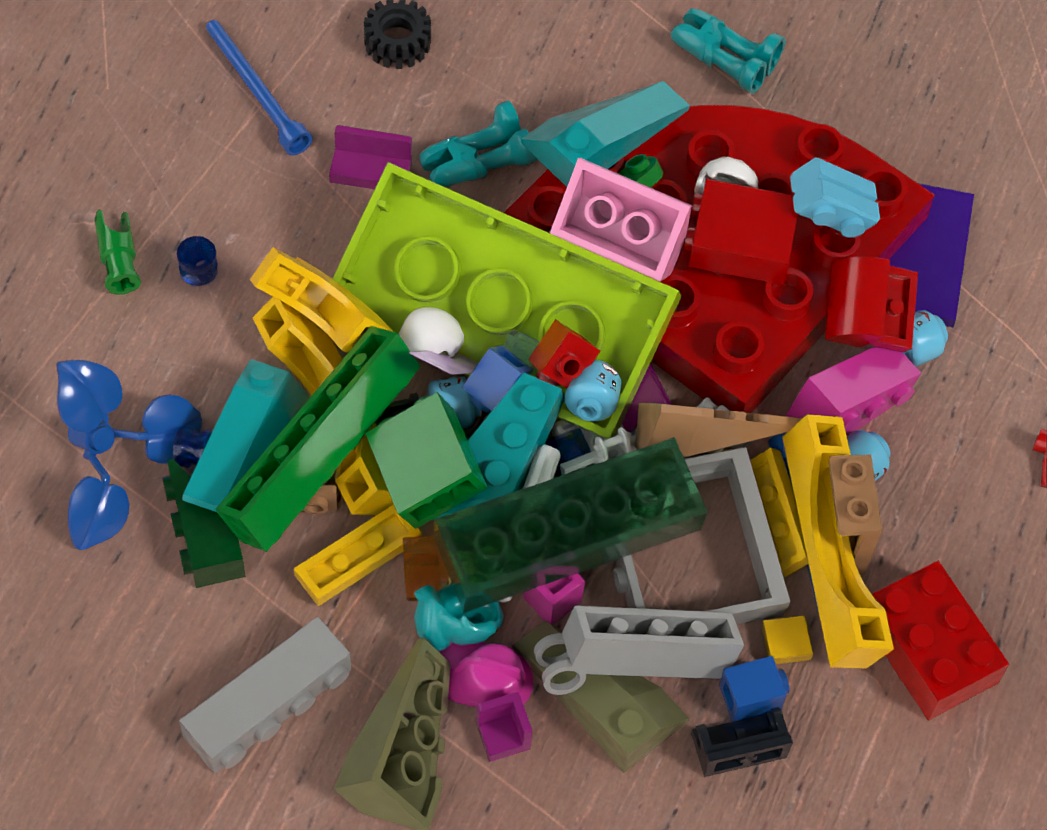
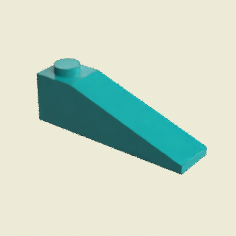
[521,81,690,187]
[182,359,310,512]

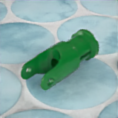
[95,209,141,295]

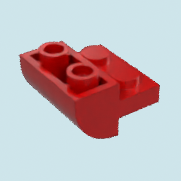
[825,257,918,352]

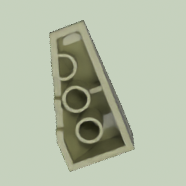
[513,620,689,773]

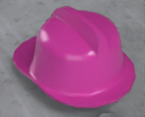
[440,642,534,708]

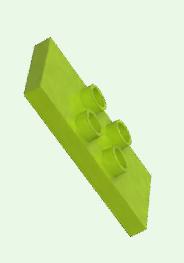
[332,162,681,440]

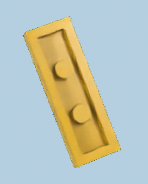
[750,448,809,578]
[294,504,422,607]

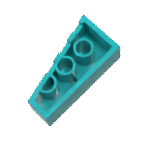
[433,372,565,544]

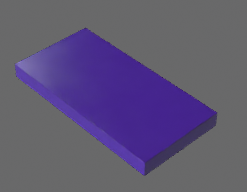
[889,183,974,328]

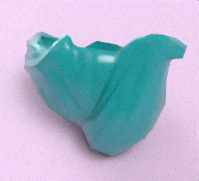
[414,581,504,651]

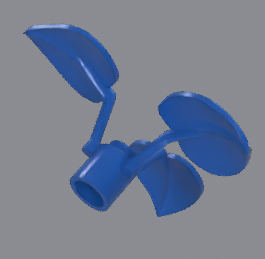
[56,360,202,550]

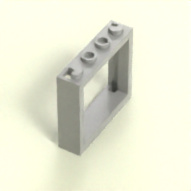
[593,447,790,625]

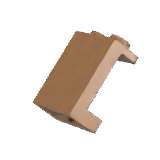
[829,455,882,574]

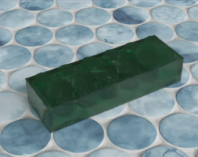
[433,437,708,613]

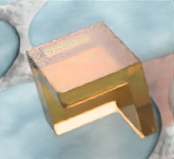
[403,535,449,601]

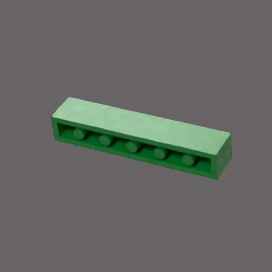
[215,326,421,552]

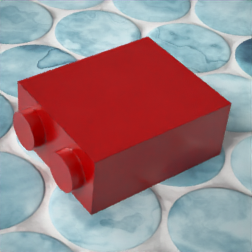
[684,179,798,285]

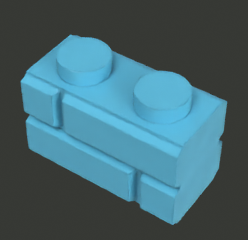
[790,157,880,237]

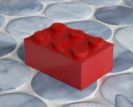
[872,560,1009,721]

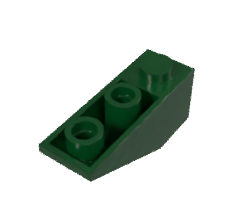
[162,459,246,588]

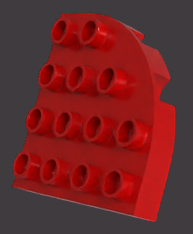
[504,105,935,414]

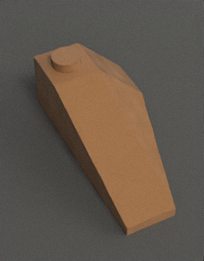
[635,403,803,463]

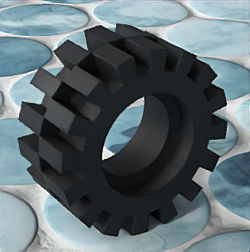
[364,0,431,69]

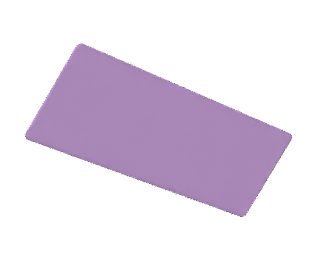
[409,351,478,375]

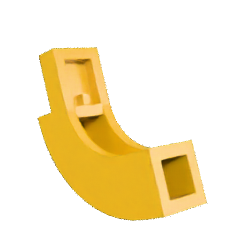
[250,247,393,353]

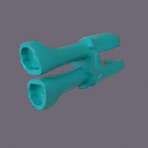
[671,8,786,94]
[419,100,537,188]

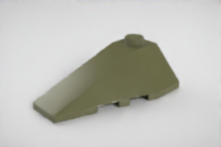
[334,638,451,830]

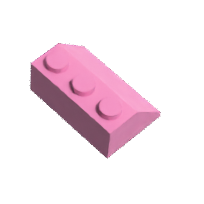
[550,158,692,282]

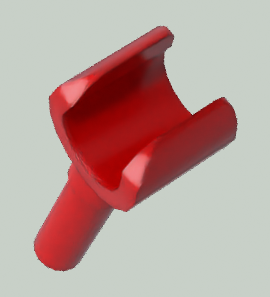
[1032,429,1047,488]

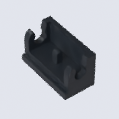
[691,707,793,777]

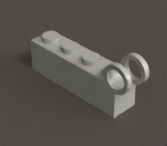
[534,606,744,695]

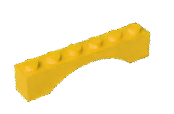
[253,297,394,515]
[782,414,894,669]

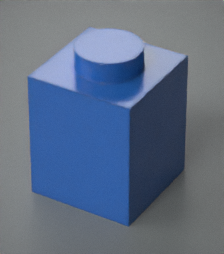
[462,345,534,413]
[719,656,790,722]

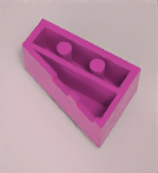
[786,346,922,436]

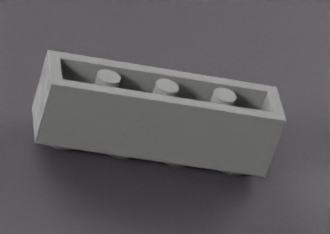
[179,617,351,774]

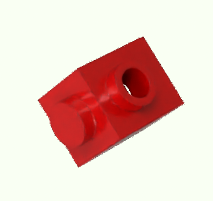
[528,319,601,389]

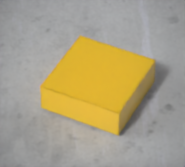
[762,616,813,664]

